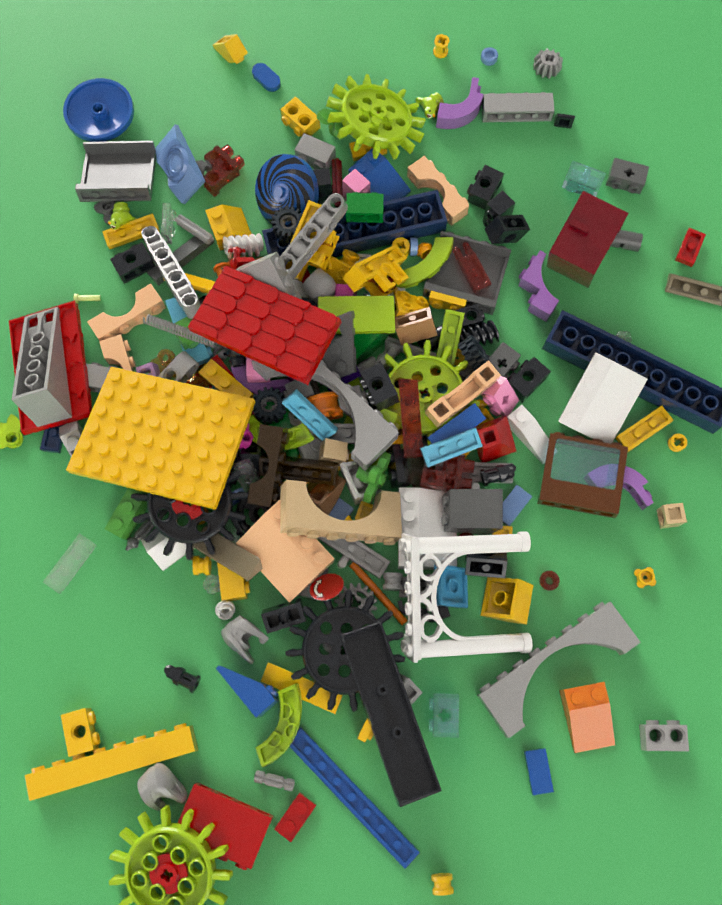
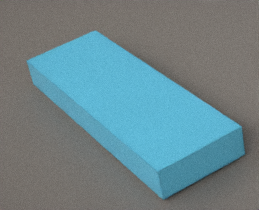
[282,389,338,441]
[420,428,482,467]

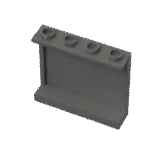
[75,141,156,202]
[423,231,511,315]

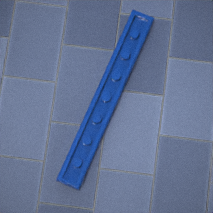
[290,728,420,869]

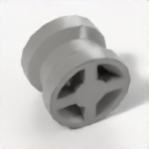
[383,572,403,591]

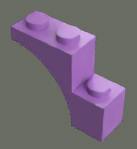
[519,250,559,322]

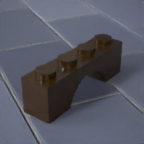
[247,424,290,507]

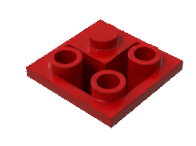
[474,415,517,463]

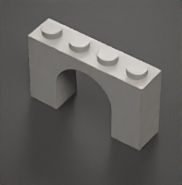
[236,252,302,299]

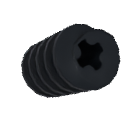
[459,320,499,346]

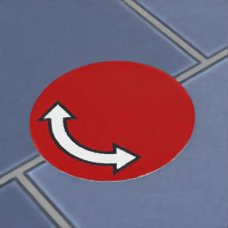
[310,573,344,601]

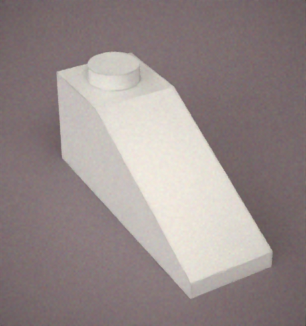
[507,405,557,464]

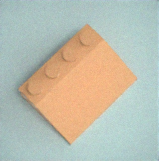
[236,500,335,603]

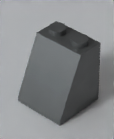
[441,489,503,535]

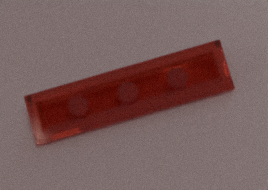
[398,379,423,458]

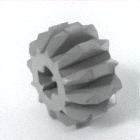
[533,48,563,79]

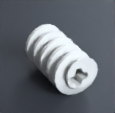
[223,233,264,260]

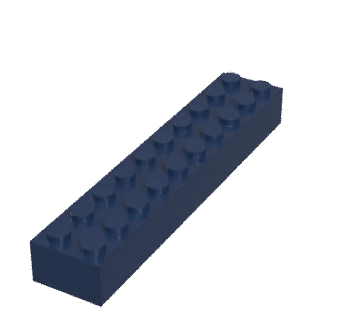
[262,190,447,258]
[542,310,722,434]

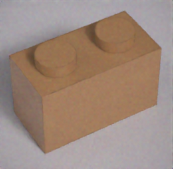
[395,307,437,346]

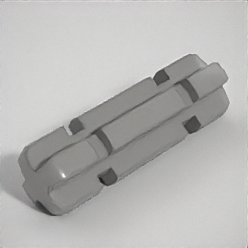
[254,770,295,791]

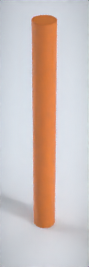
[349,562,408,626]

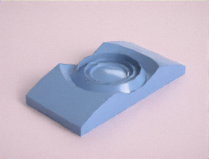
[155,124,206,204]

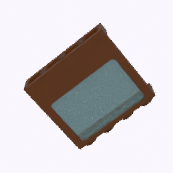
[537,432,628,518]

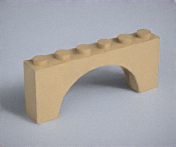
[280,480,402,545]

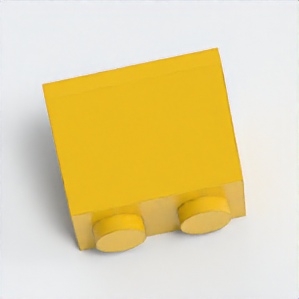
[205,204,251,251]
[480,577,534,625]

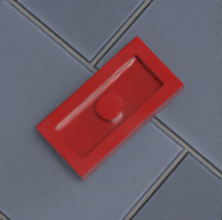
[675,228,706,267]
[274,792,316,842]

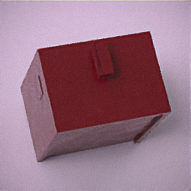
[546,191,629,288]

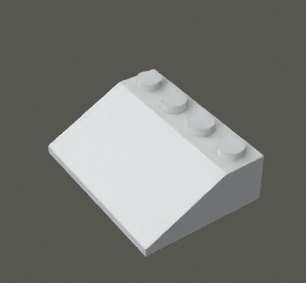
[558,353,648,444]
[398,487,457,570]

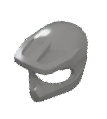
[301,268,337,305]
[221,615,269,664]
[137,763,187,811]

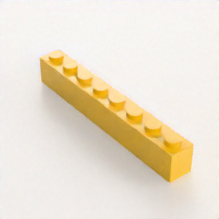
[25,723,198,801]

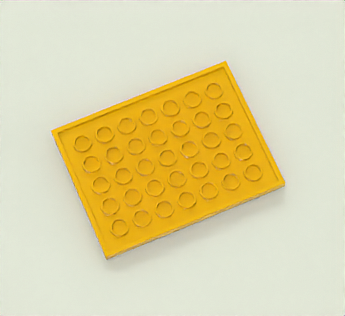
[66,367,255,510]

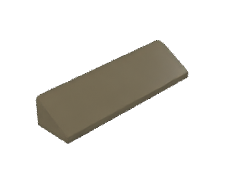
[665,273,722,306]
[193,526,263,581]

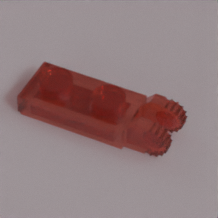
[452,242,491,294]

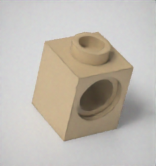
[318,438,350,466]
[656,503,687,529]

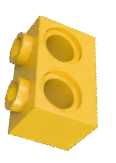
[280,96,320,137]

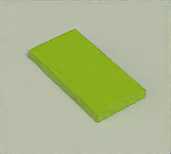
[318,296,395,334]

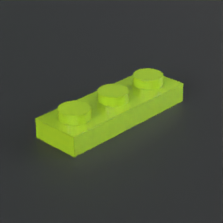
[436,309,465,367]

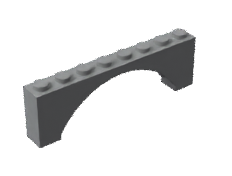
[252,360,399,471]
[477,601,641,738]

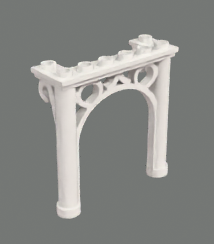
[399,532,533,663]

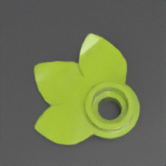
[0,414,24,449]

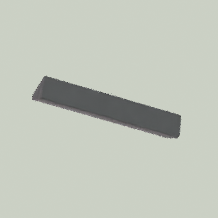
[147,236,214,286]

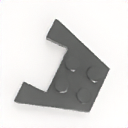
[319,311,357,385]

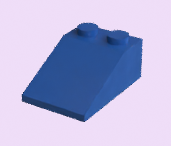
[348,148,411,202]
[216,666,279,718]

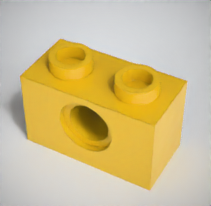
[61,708,100,757]

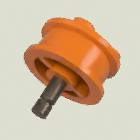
[306,380,344,420]

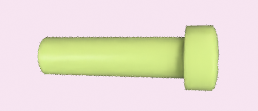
[73,294,101,303]

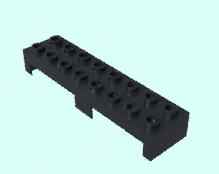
[340,621,442,807]

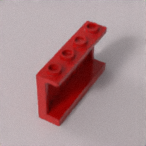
[178,782,274,870]

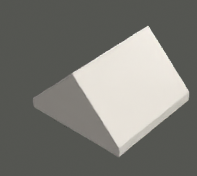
[340,461,382,505]
[141,534,194,571]

